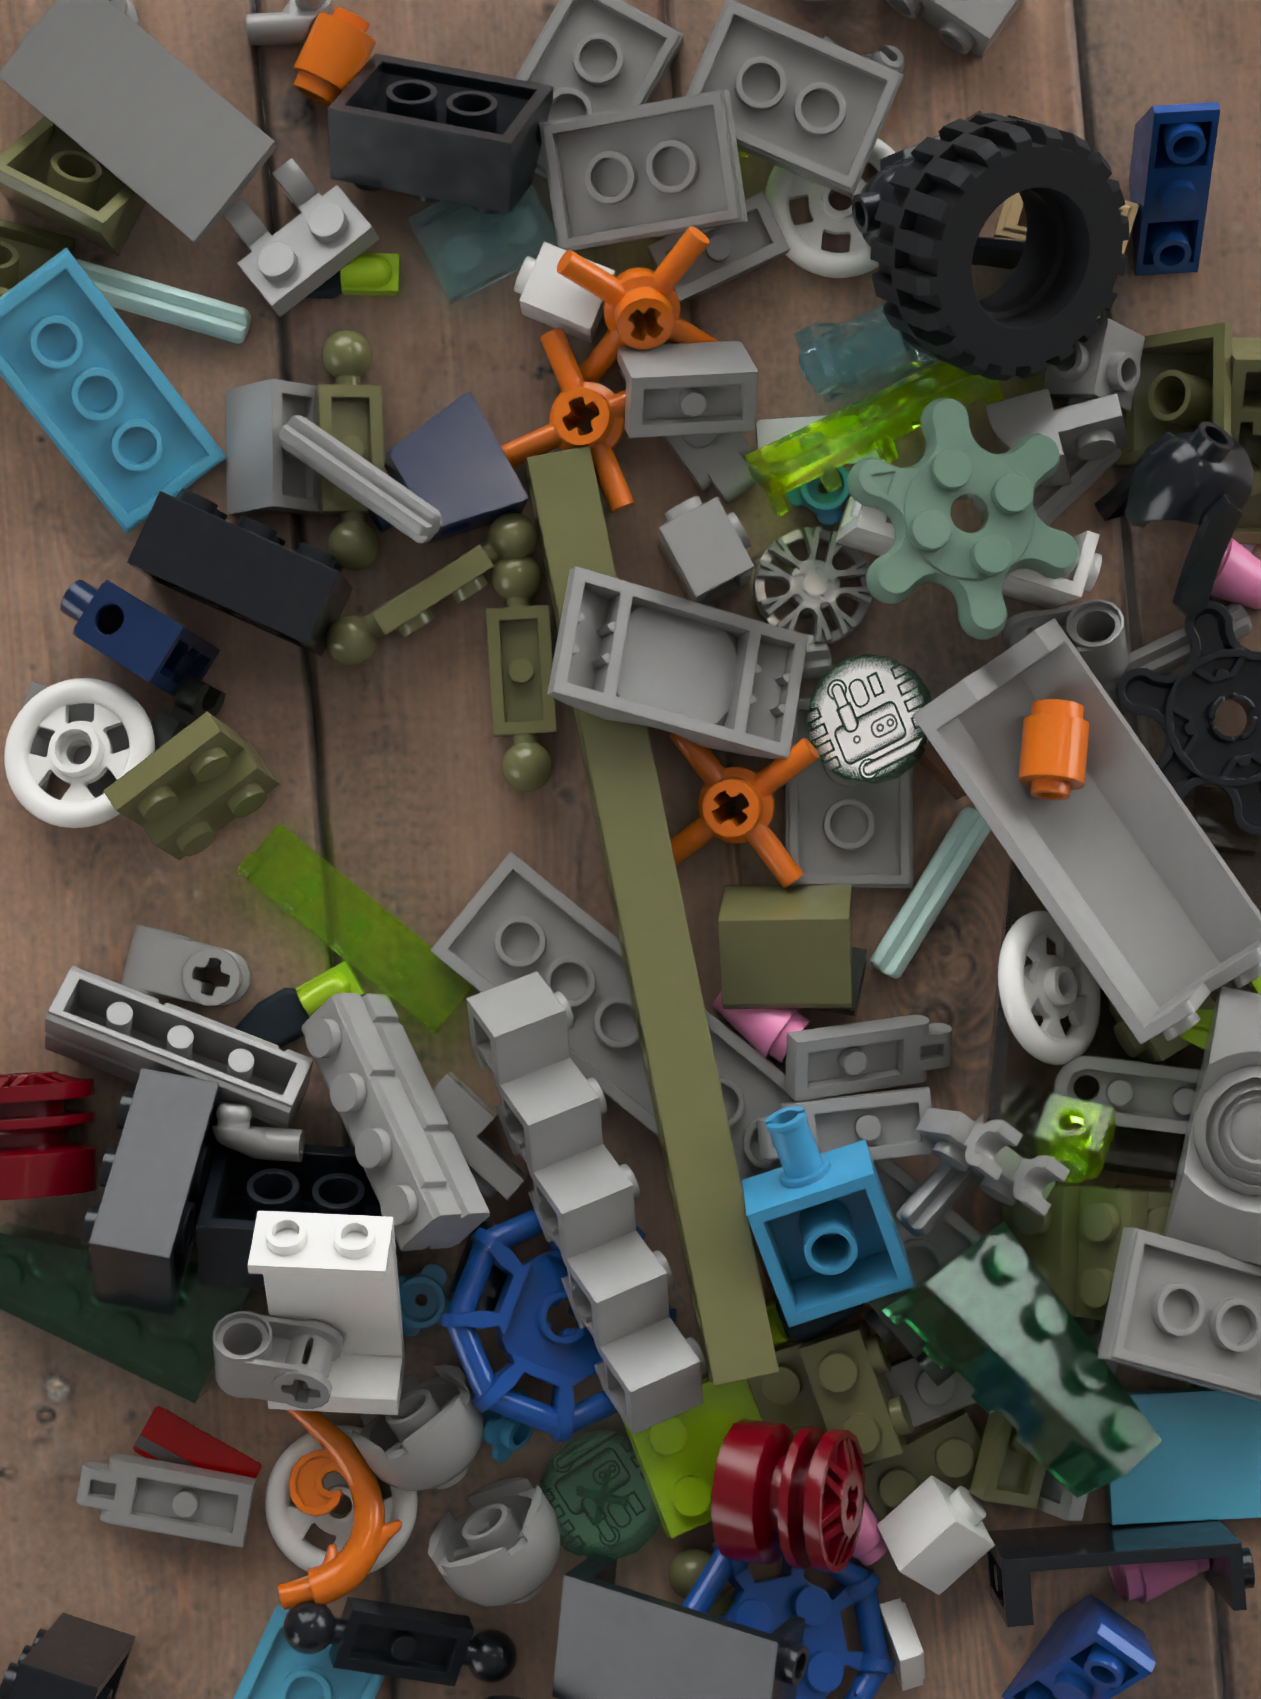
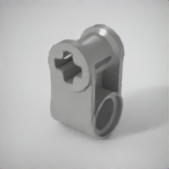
[1002,599,1130,683]
[121,924,251,1006]
[213,1311,344,1409]

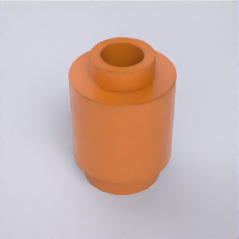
[292,7,376,107]
[1018,699,1090,800]

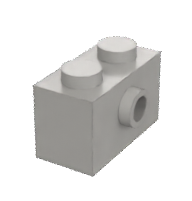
[658,496,754,605]

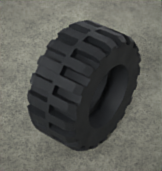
[870,113,1130,381]

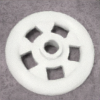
[765,138,896,278]
[4,678,155,828]
[998,911,1101,1065]
[265,1425,418,1574]

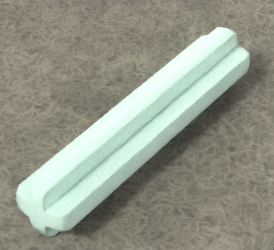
[77,259,251,344]
[870,807,991,979]

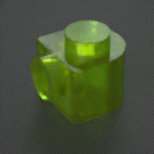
[1034,1093,1116,1183]

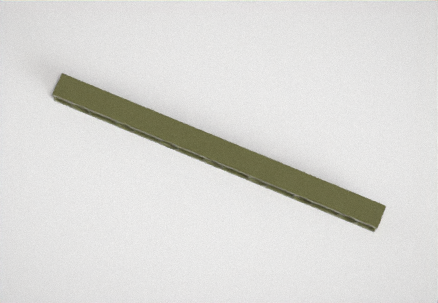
[525,446,779,1386]

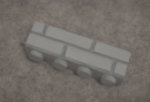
[45,966,314,1129]
[301,993,490,1251]

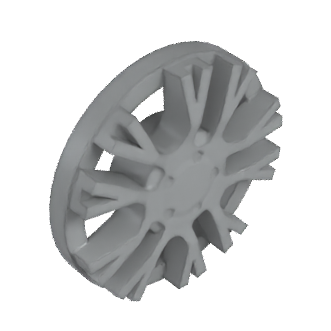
[753,527,872,645]

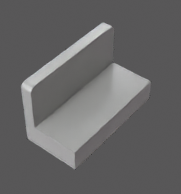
[617,341,759,438]
[226,379,319,516]

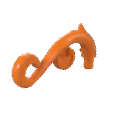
[278,1410,402,1610]

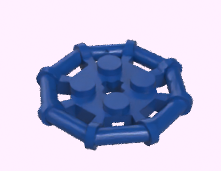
[441,1209,676,1442]
[681,1542,895,1699]

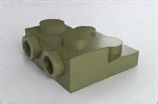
[103,711,280,860]
[1000,1181,1149,1321]
[748,1319,913,1465]

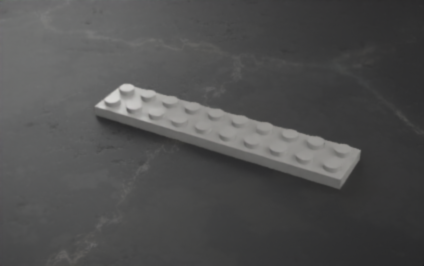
[430,852,1009,1345]

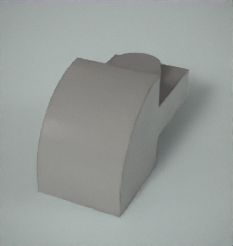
[985,388,1130,486]
[433,1071,527,1200]

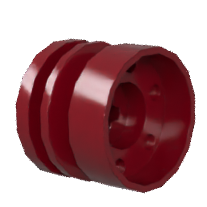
[0,1071,99,1200]
[711,1419,865,1574]

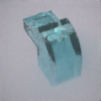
[794,303,938,403]

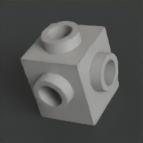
[1043,318,1145,412]

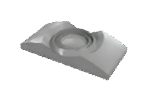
[547,566,808,759]
[1163,986,1261,1265]

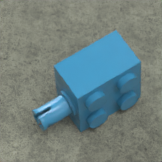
[741,1106,915,1327]

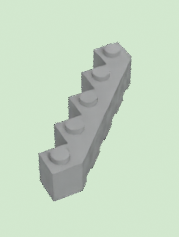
[466,971,707,1435]

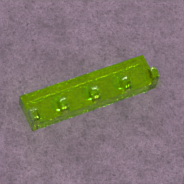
[744,361,1004,517]
[236,823,474,1033]

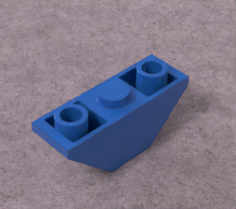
[1129,102,1220,276]
[1001,1594,1156,1699]

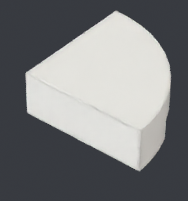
[879,1598,925,1691]

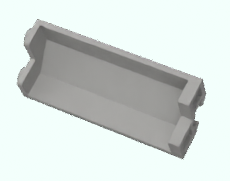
[912,618,1261,1045]

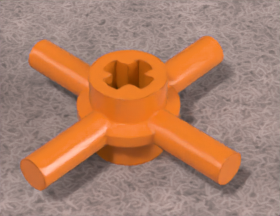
[557,226,720,383]
[501,328,635,513]
[669,733,820,889]

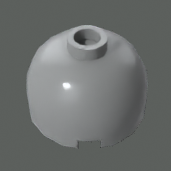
[351,1364,484,1491]
[428,1477,561,1607]

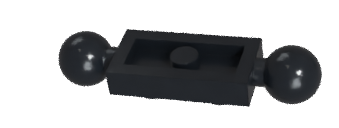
[283,1596,517,1687]

